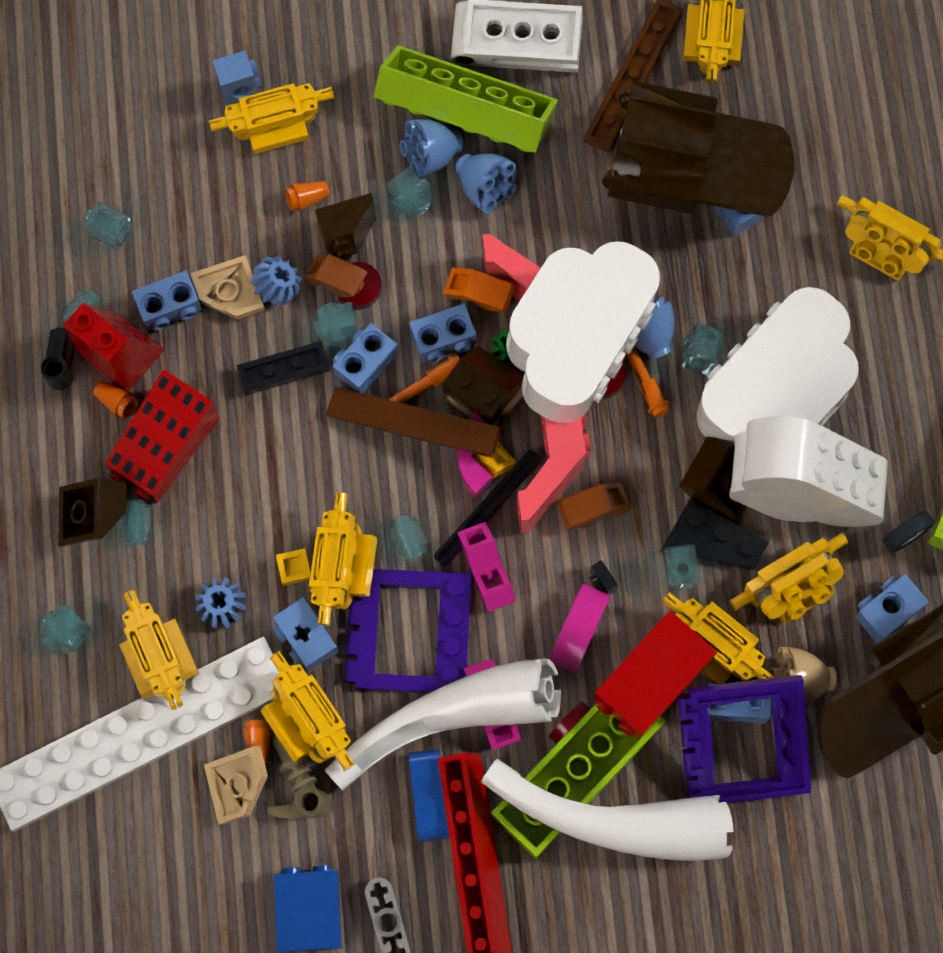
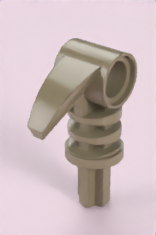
[267,736,331,820]

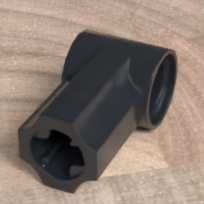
[41,327,75,391]

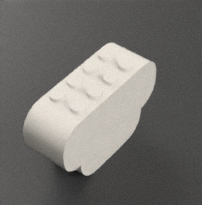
[506,242,660,423]
[697,287,858,443]
[729,416,888,527]

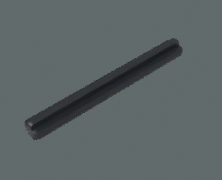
[434,450,541,567]

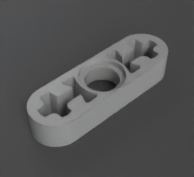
[365,877,411,953]

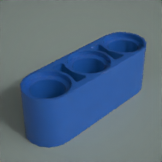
[409,749,450,842]

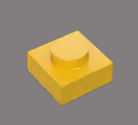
[473,442,516,479]
[276,548,311,586]

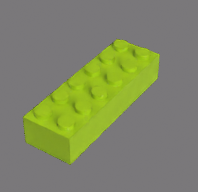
[374,45,558,153]
[491,705,666,860]

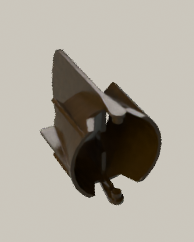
[602,81,794,216]
[818,604,943,778]

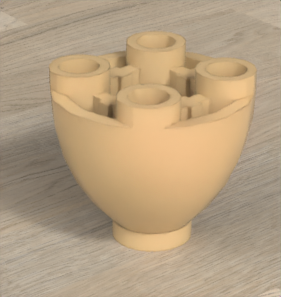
[769,646,837,705]

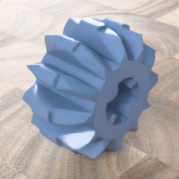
[250,255,302,307]
[195,577,246,629]

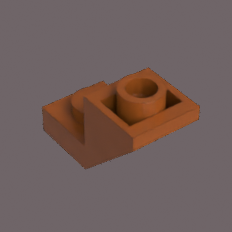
[302,254,368,298]
[557,482,632,529]

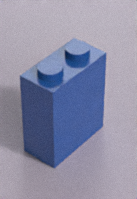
[274,865,343,953]

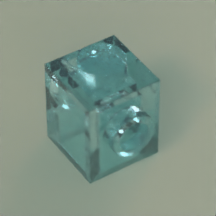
[387,166,433,219]
[84,201,133,251]
[313,302,357,347]
[682,323,724,375]
[664,544,700,590]
[38,603,91,655]

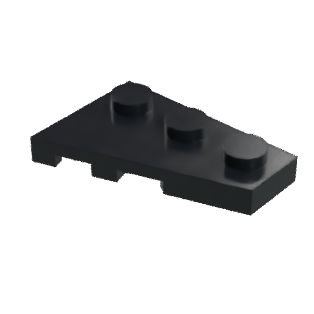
[660,499,769,570]

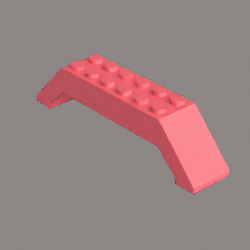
[483,234,591,534]

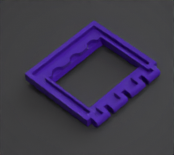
[344,569,472,693]
[678,675,811,803]

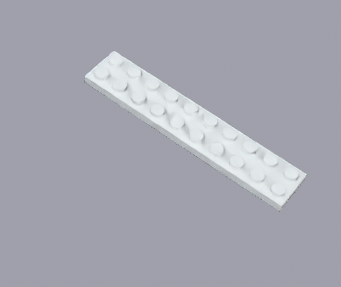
[0,636,279,832]

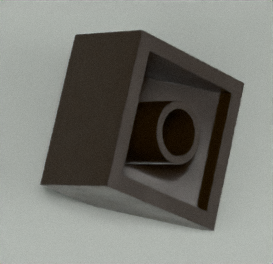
[315,193,376,261]
[443,346,524,425]
[679,436,746,523]
[58,478,127,547]

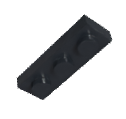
[237,341,330,396]

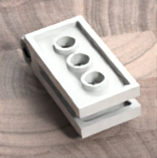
[450,0,583,73]

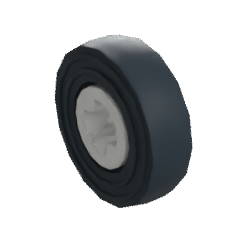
[882,511,935,553]

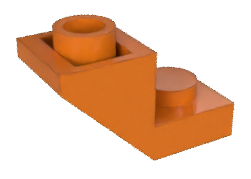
[443,267,516,312]

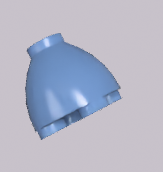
[399,119,463,178]
[456,153,517,214]
[634,296,675,360]

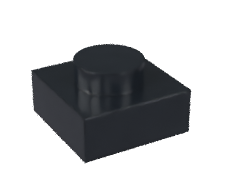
[589,560,618,595]

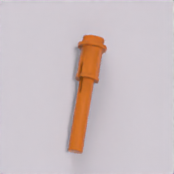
[626,347,670,418]
[387,354,460,403]

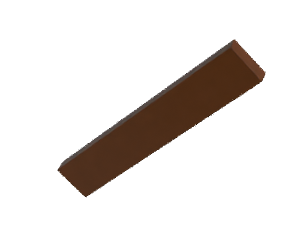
[583,0,683,153]
[326,387,502,458]

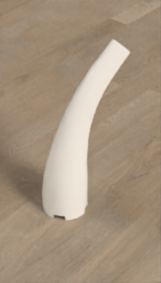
[325,658,561,790]
[481,759,734,861]

